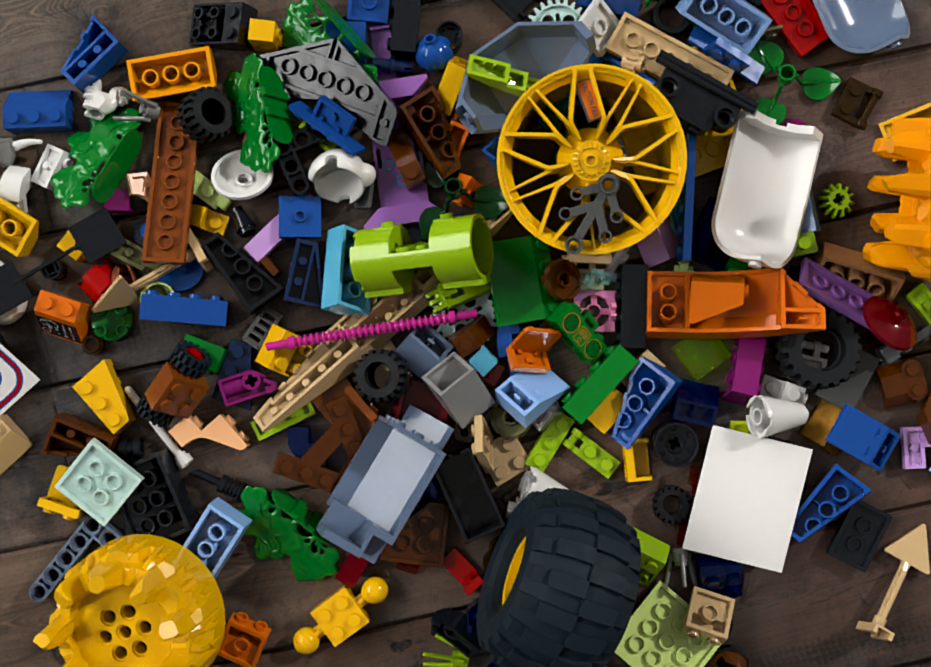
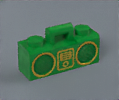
[546,301,607,365]

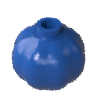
[415,34,453,72]

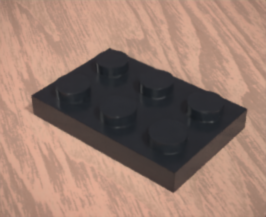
[825,500,893,573]

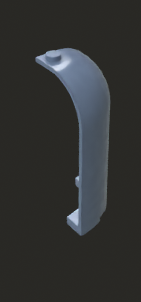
[812,0,910,54]

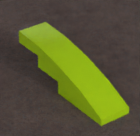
[466,54,540,97]

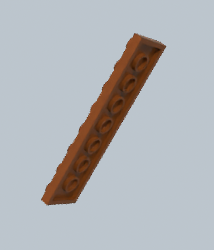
[141,102,203,265]

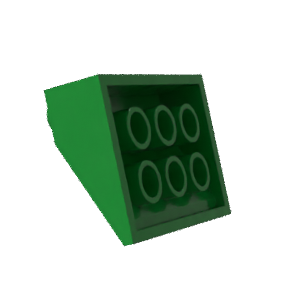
[489,236,559,327]

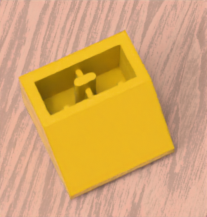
[255,324,317,377]

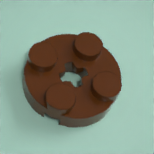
[541,258,581,302]

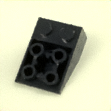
[189,2,258,51]

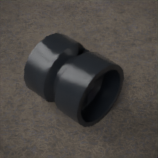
[436,20,463,54]

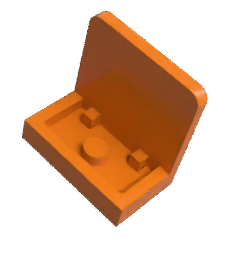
[506,326,561,374]

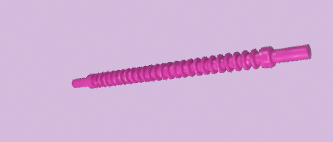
[266,309,478,351]

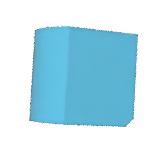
[465,345,498,377]

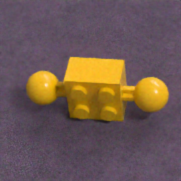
[293,576,388,655]

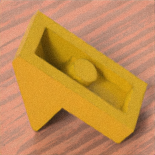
[190,204,231,237]

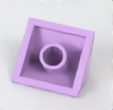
[636,215,678,269]

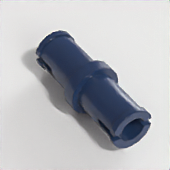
[371,57,413,74]

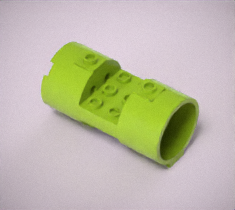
[349,213,494,298]

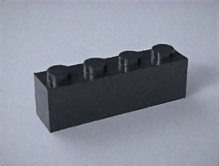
[387,0,422,60]
[614,264,648,349]

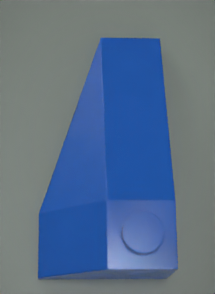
[611,356,683,450]

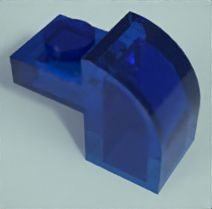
[287,426,315,458]

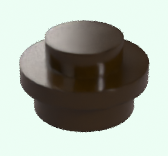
[82,334,104,355]

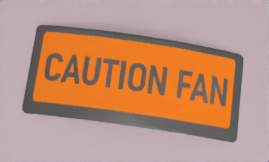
[576,79,601,123]

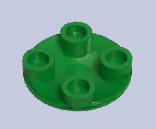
[90,306,133,341]

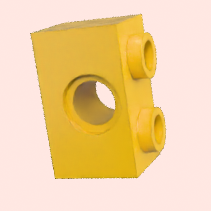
[248,18,283,52]

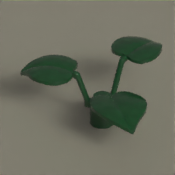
[419,160,509,241]

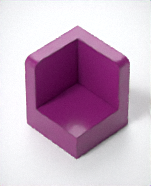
[104,190,134,214]

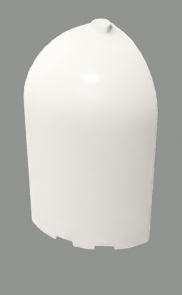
[711,110,824,269]

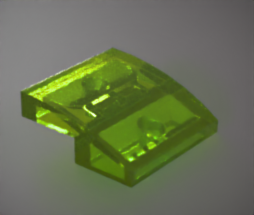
[671,339,731,381]

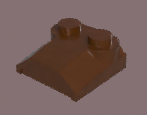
[875,357,928,408]

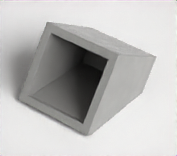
[421,351,495,429]

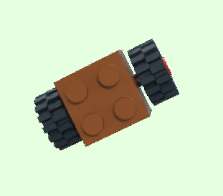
[136,340,212,427]

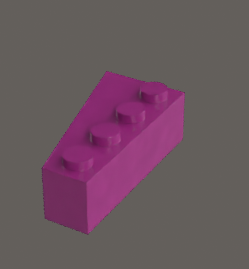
[721,337,768,406]

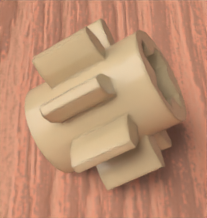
[621,49,647,75]

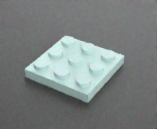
[54,437,144,527]

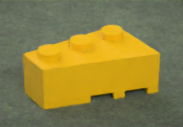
[72,359,136,434]

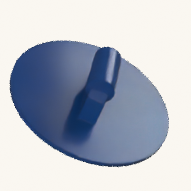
[159,245,204,291]

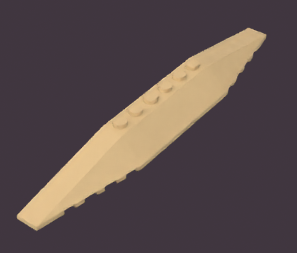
[253,207,513,433]

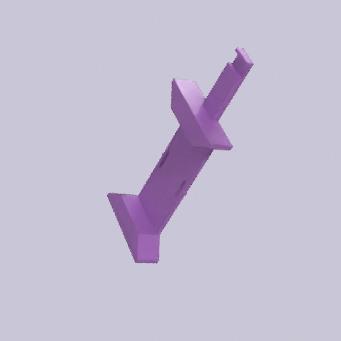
[364,24,443,229]

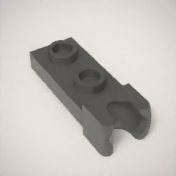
[874,324,931,365]

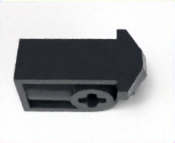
[430,608,481,659]

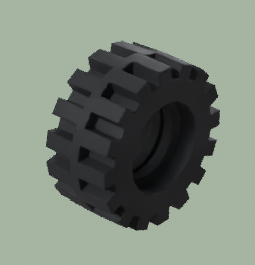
[652,485,691,524]

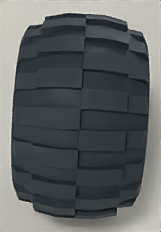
[476,488,641,667]

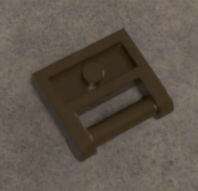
[830,77,883,130]

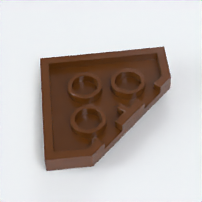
[379,502,450,568]

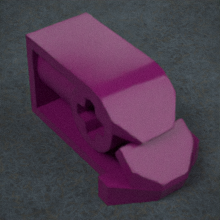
[217,369,277,407]

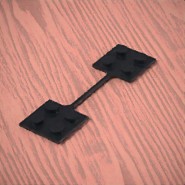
[0,207,127,316]

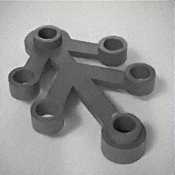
[558,173,624,254]

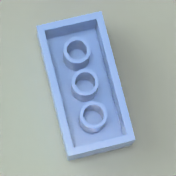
[675,0,773,55]
[183,497,253,579]

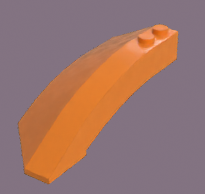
[646,267,826,339]

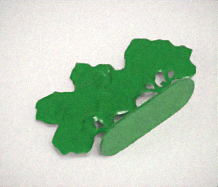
[283,0,379,84]
[51,107,142,210]

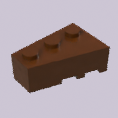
[41,412,122,457]

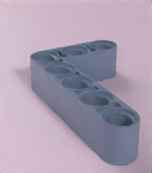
[29,516,126,602]

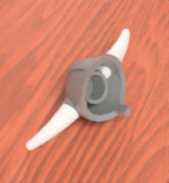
[0,135,43,168]

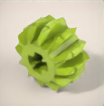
[817,183,855,219]

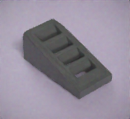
[242,305,284,351]

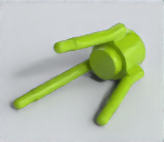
[423,634,469,667]

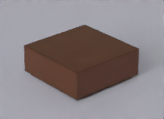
[260,256,282,278]

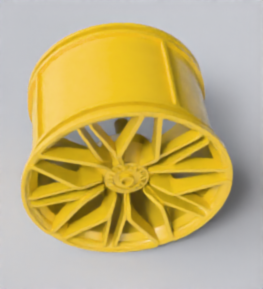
[497,64,687,255]

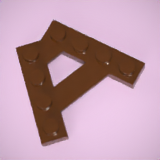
[271,395,364,493]

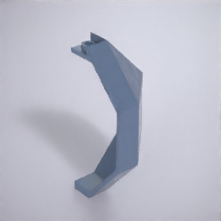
[455,21,596,134]

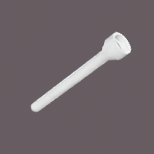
[124,386,194,470]

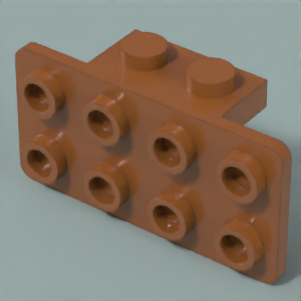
[311,377,379,439]

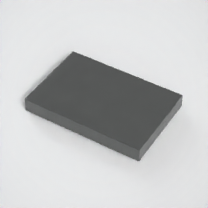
[813,350,880,409]

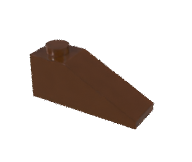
[389,127,427,191]

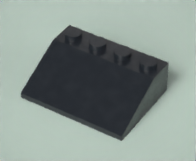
[119,448,199,539]

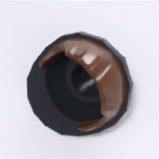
[709,643,749,667]

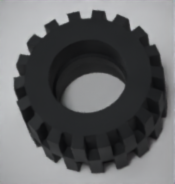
[177,86,236,144]
[353,349,411,402]

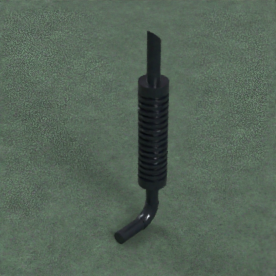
[188,469,312,543]

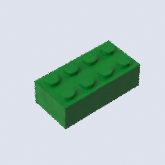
[560,344,639,425]

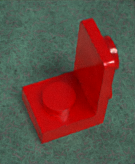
[443,548,484,596]

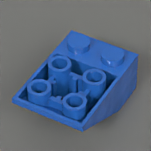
[825,404,901,472]

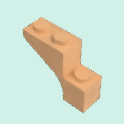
[168,414,251,450]

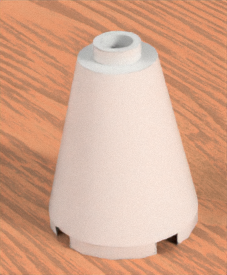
[746,395,809,438]
[516,466,568,505]

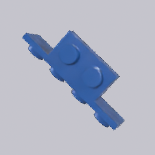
[687,24,765,85]
[288,95,365,156]

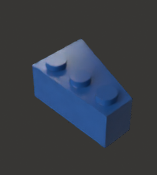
[60,14,129,94]

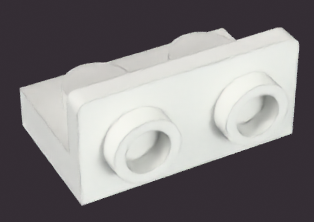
[30,144,76,192]

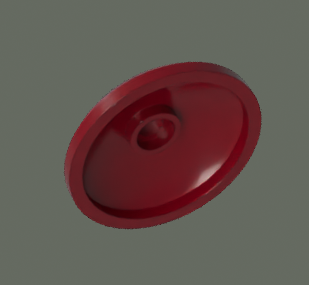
[862,296,917,351]

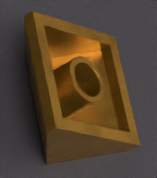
[799,399,842,457]

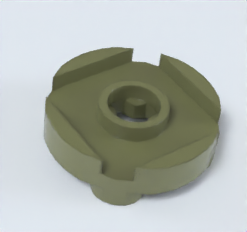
[490,403,532,440]

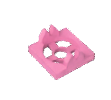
[573,290,617,332]

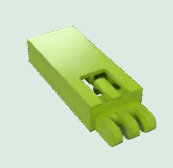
[425,283,491,314]

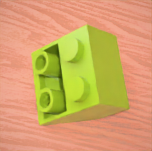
[633,527,670,587]

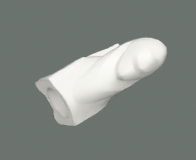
[82,79,130,121]

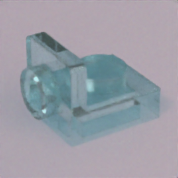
[584,268,617,291]

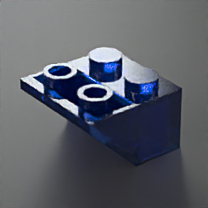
[668,378,719,428]
[696,555,745,598]

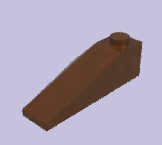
[398,85,461,179]

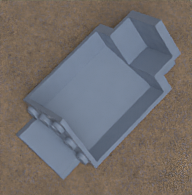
[316,404,454,564]

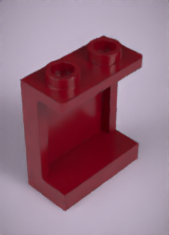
[392,379,448,423]

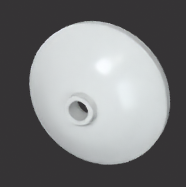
[211,150,274,200]

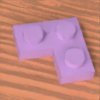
[900,426,931,469]

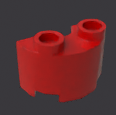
[78,259,125,304]

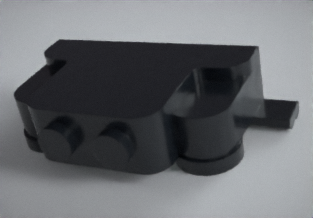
[655,50,759,136]

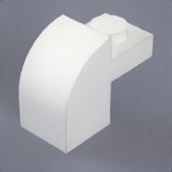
[0,165,32,213]

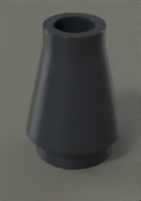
[231,206,256,238]

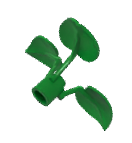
[749,39,841,125]

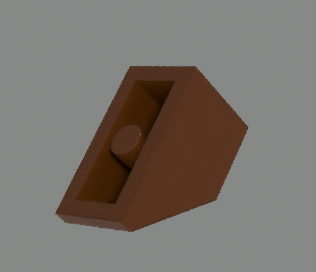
[448,314,495,358]

